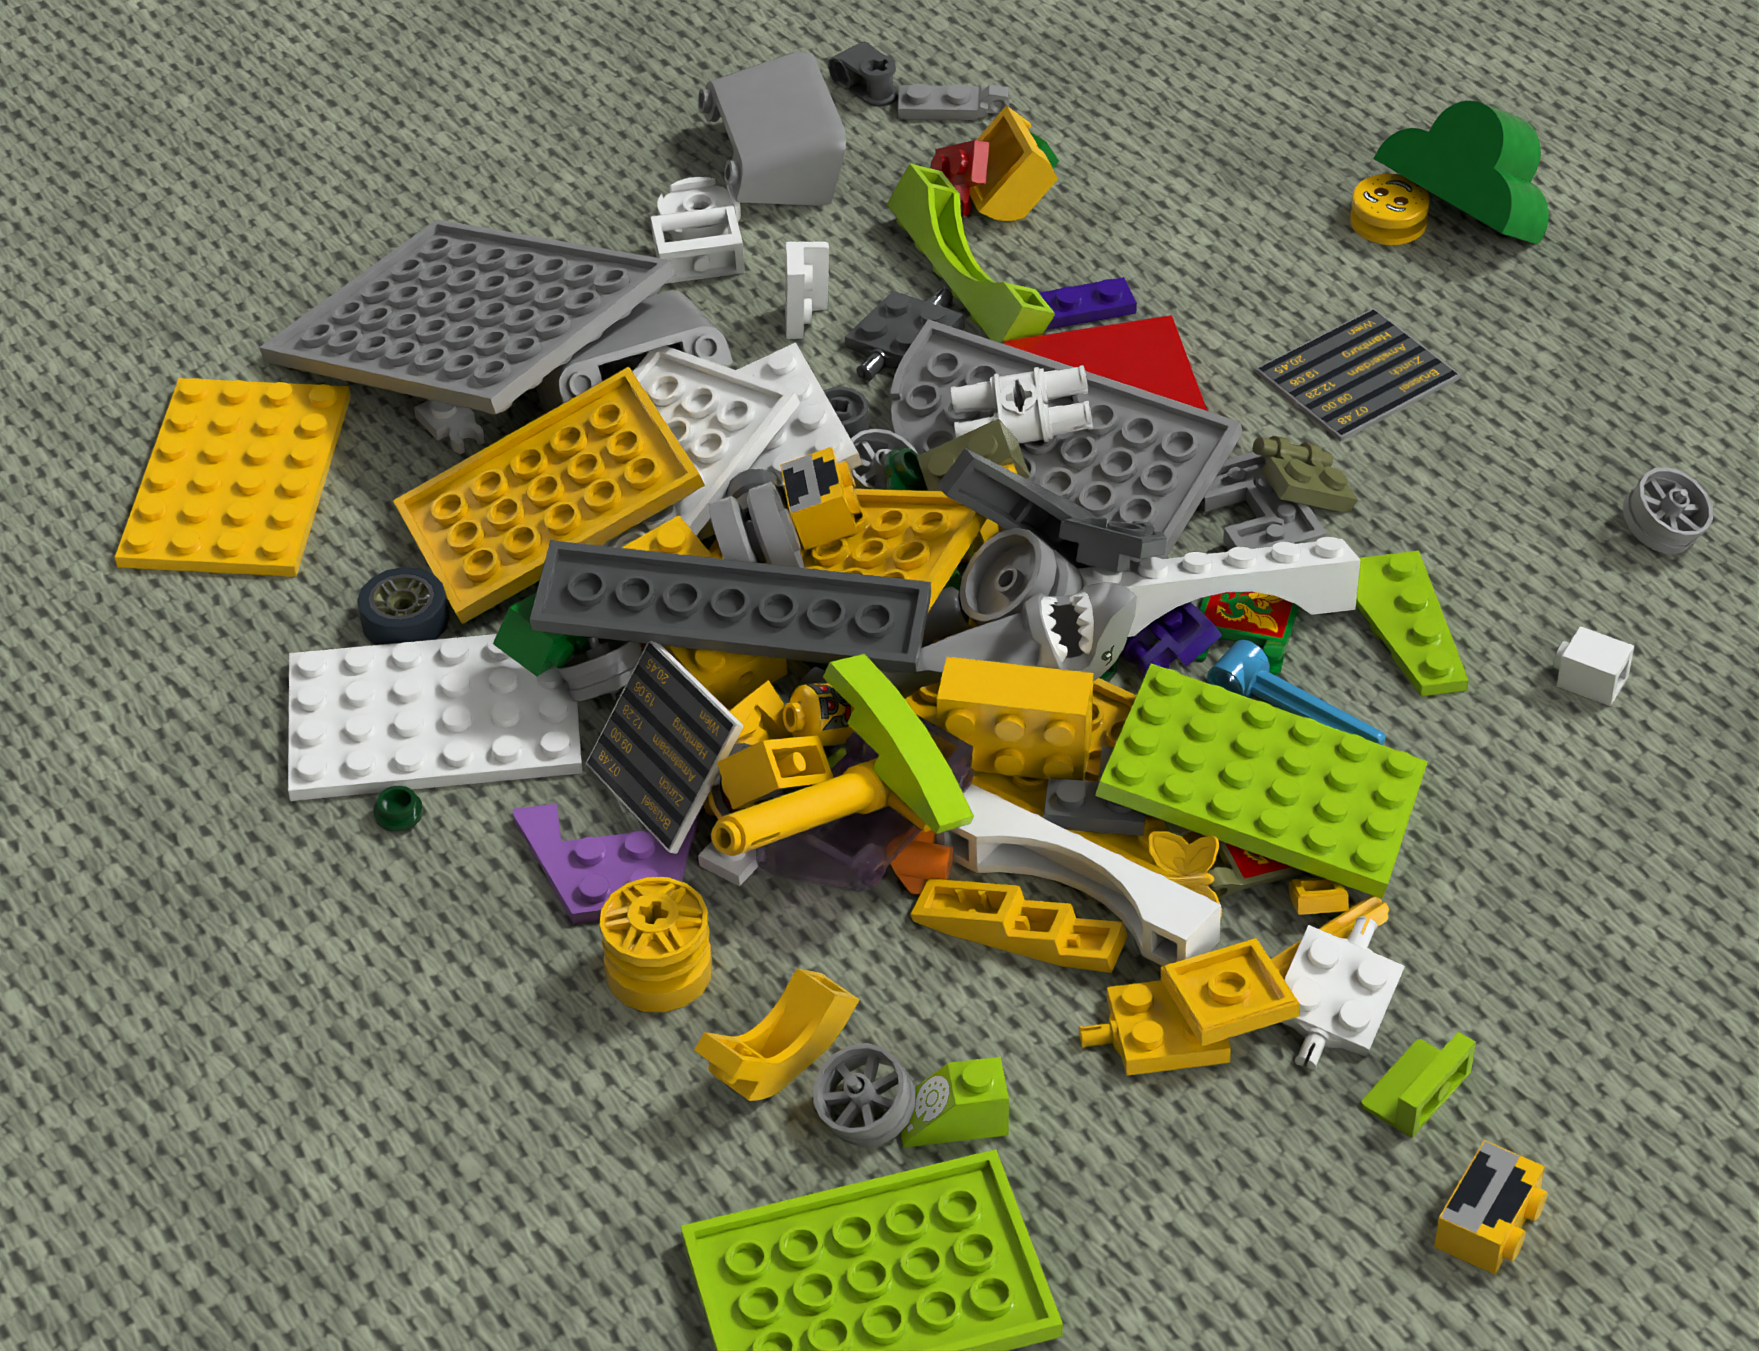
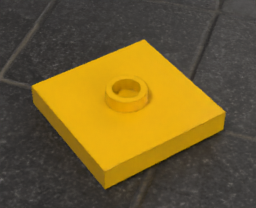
[1160,938,1299,1046]

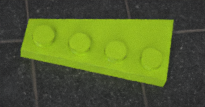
[1355,550,1469,696]

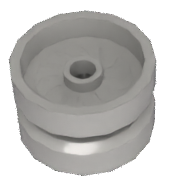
[709,481,805,568]
[959,528,1083,625]

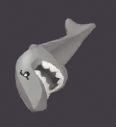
[880,582,1137,699]

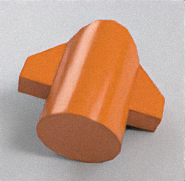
[888,829,953,896]

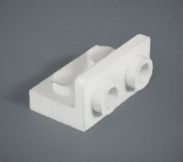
[785,242,829,339]

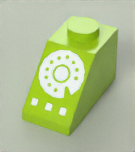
[900,1056,1009,1148]

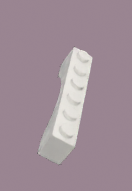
[1078,537,1360,637]
[937,784,1221,966]

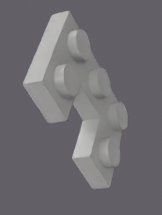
[1199,452,1327,550]

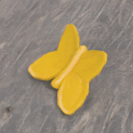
[1148,831,1222,917]

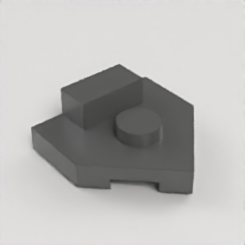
[1059,516,1167,572]

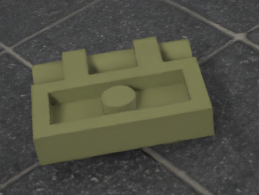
[1253,436,1358,512]

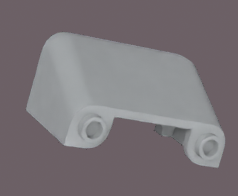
[698,52,846,206]
[536,291,733,414]

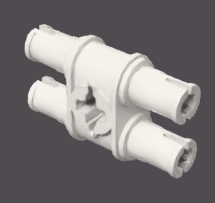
[951,365,1093,444]

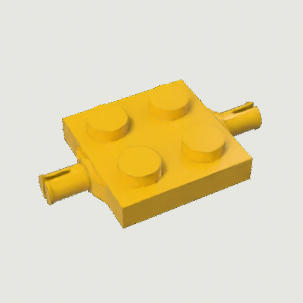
[1078,980,1231,1076]

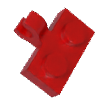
[930,140,989,217]

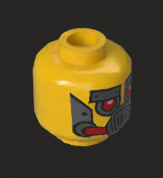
[783,682,854,746]

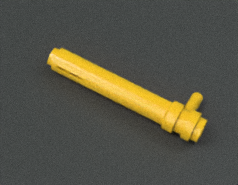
[711,758,931,856]

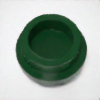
[373,786,423,832]

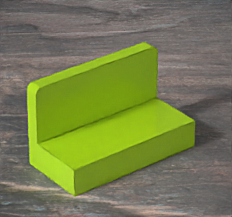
[1361,1032,1476,1138]

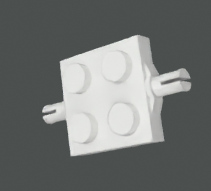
[1281,916,1405,1070]

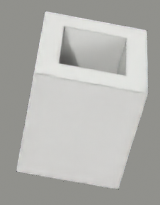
[1554,626,1634,706]

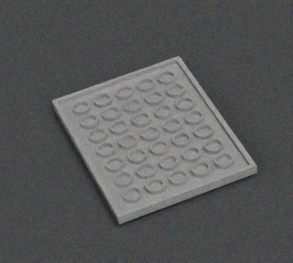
[259,219,675,414]

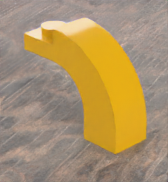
[694,968,860,1101]

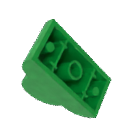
[1373,100,1549,244]

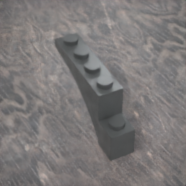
[937,448,1141,569]

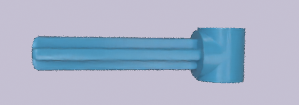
[1207,640,1386,745]

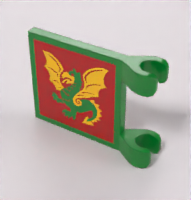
[1195,592,1299,675]

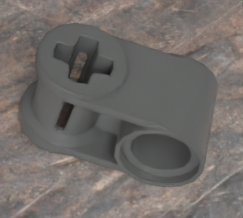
[828,41,898,107]

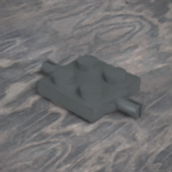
[845,287,965,381]

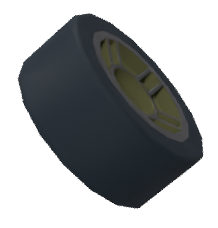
[357,567,449,645]

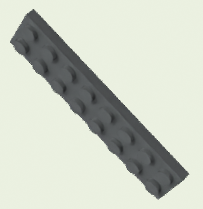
[530,540,931,674]

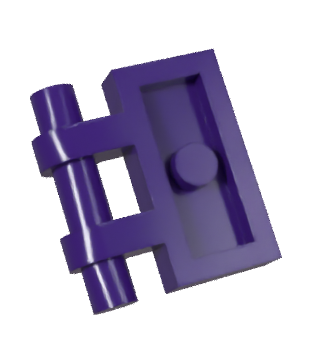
[1120,602,1222,678]

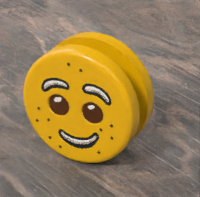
[1350,174,1430,245]

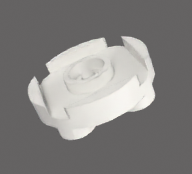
[657,177,741,241]

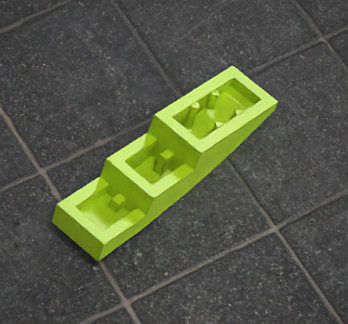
[823,654,974,834]

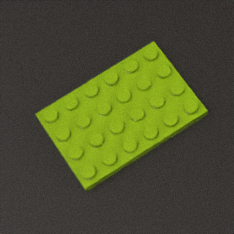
[1095,663,1428,899]
[681,1149,1063,1351]

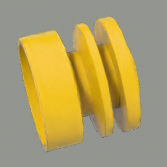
[599,877,712,1012]

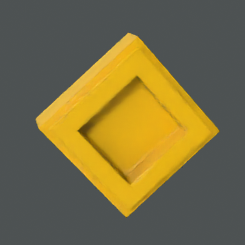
[1289,877,1349,915]

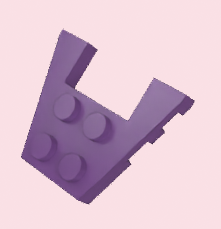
[513,801,705,924]

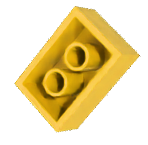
[937,656,1094,781]

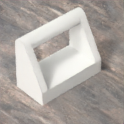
[650,206,745,284]

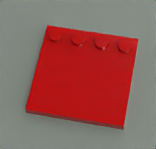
[1004,315,1207,411]

